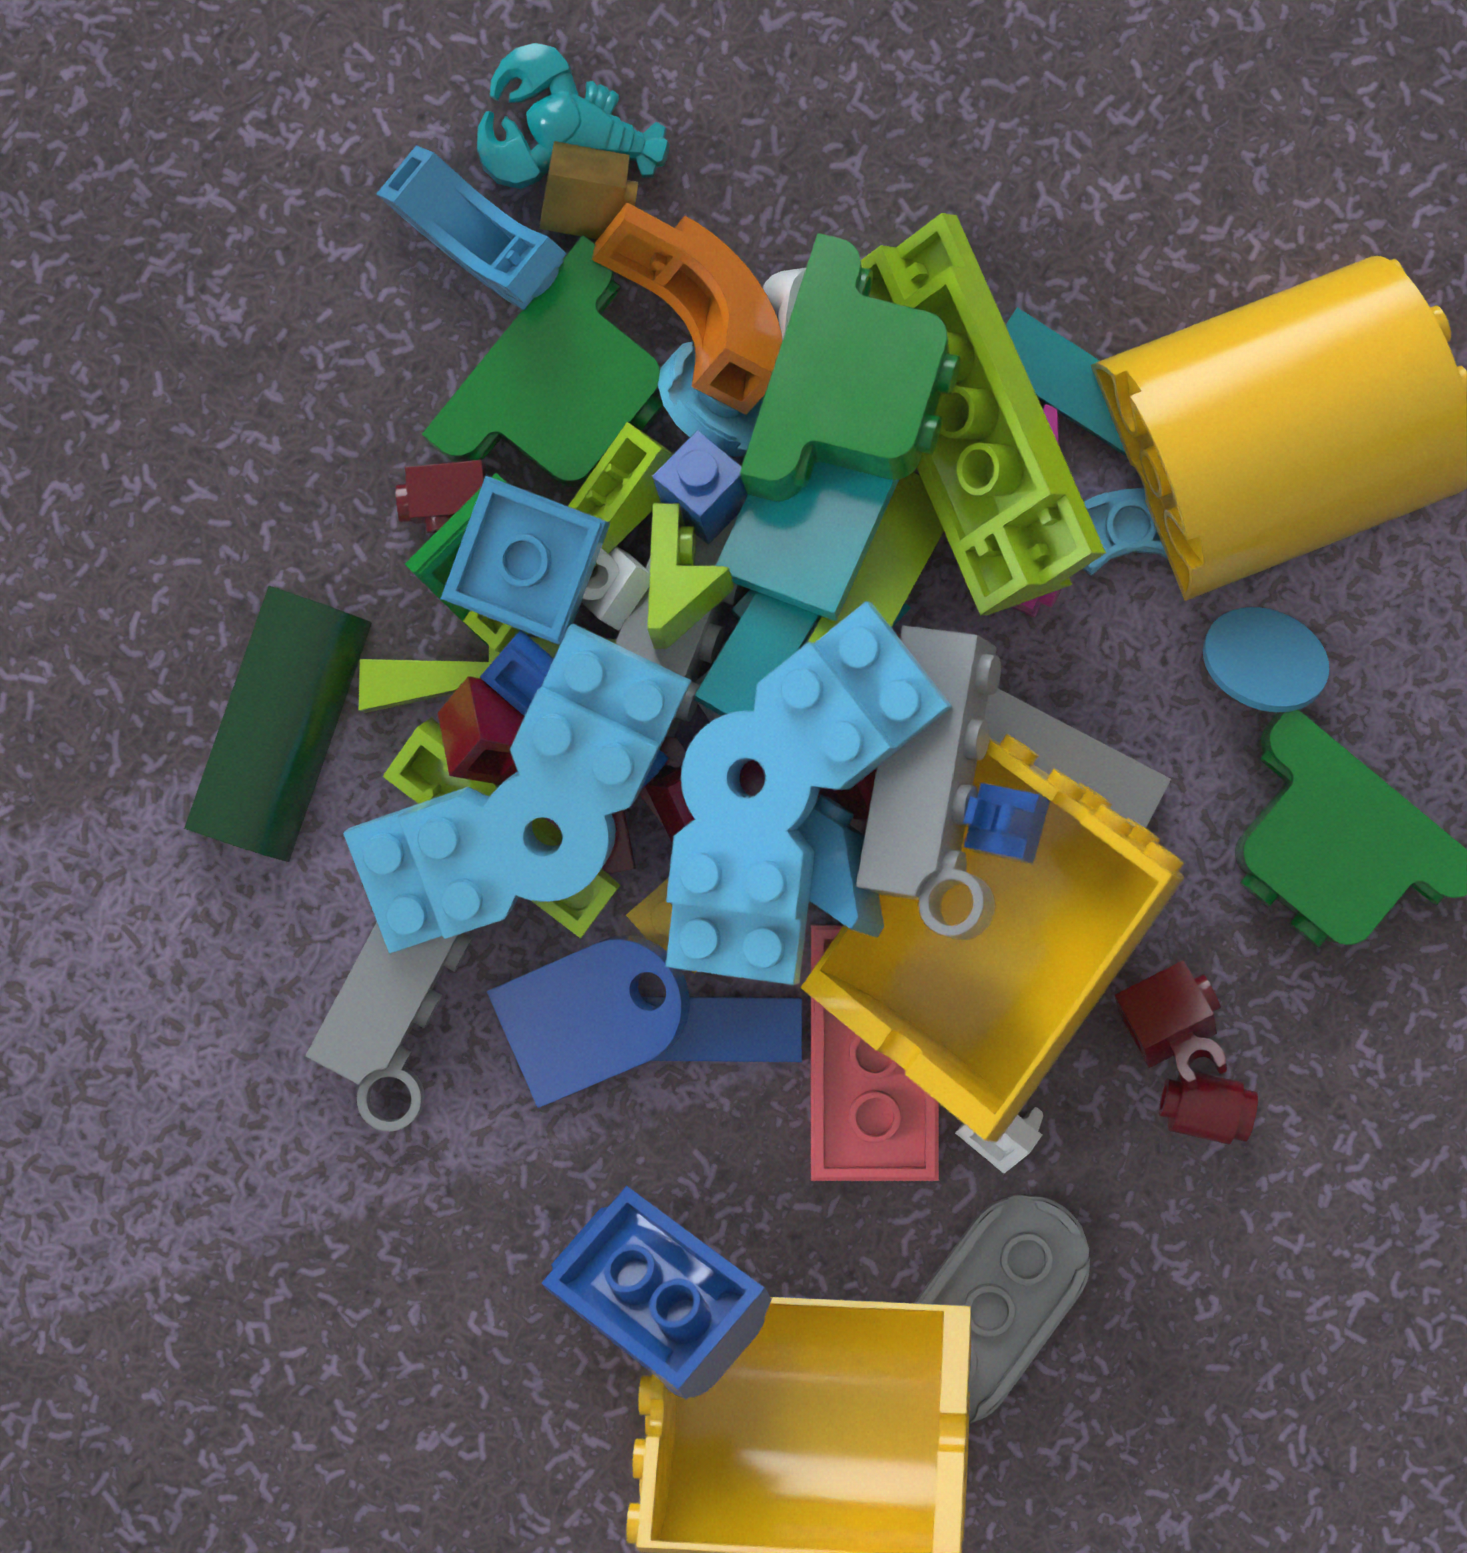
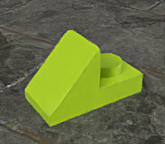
[647,503,734,649]

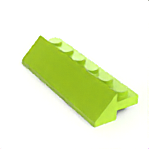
[861,213,1106,615]

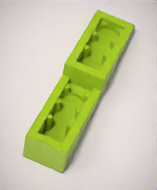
[463,422,673,653]
[807,472,944,643]
[359,637,617,713]
[382,717,621,938]

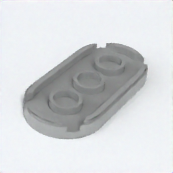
[913,1194,1090,1423]

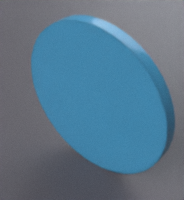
[1203,607,1329,712]

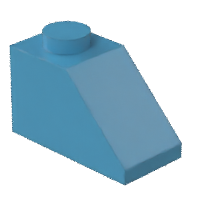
[795,795,884,938]

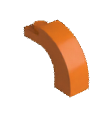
[592,203,782,415]

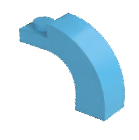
[376,145,567,310]

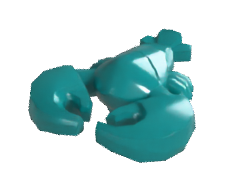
[476,43,670,189]

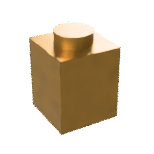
[540,141,638,239]

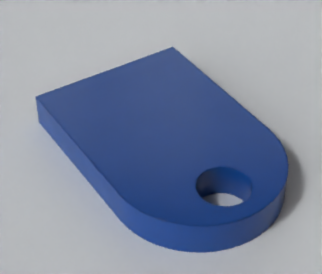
[487,935,690,1108]

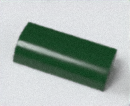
[184,585,372,862]

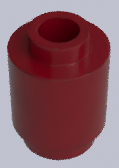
[1159,1071,1258,1145]

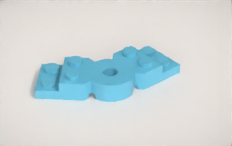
[665,601,952,985]
[343,624,692,954]

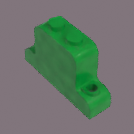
[740,233,961,502]
[422,235,664,487]
[1235,710,1467,948]

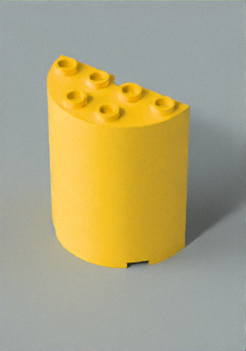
[1091,256,1467,601]
[800,733,1184,1142]
[627,1297,971,1553]

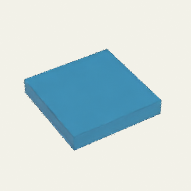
[441,476,610,645]

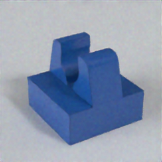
[963,783,1050,864]

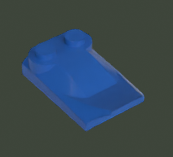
[542,1186,772,1400]

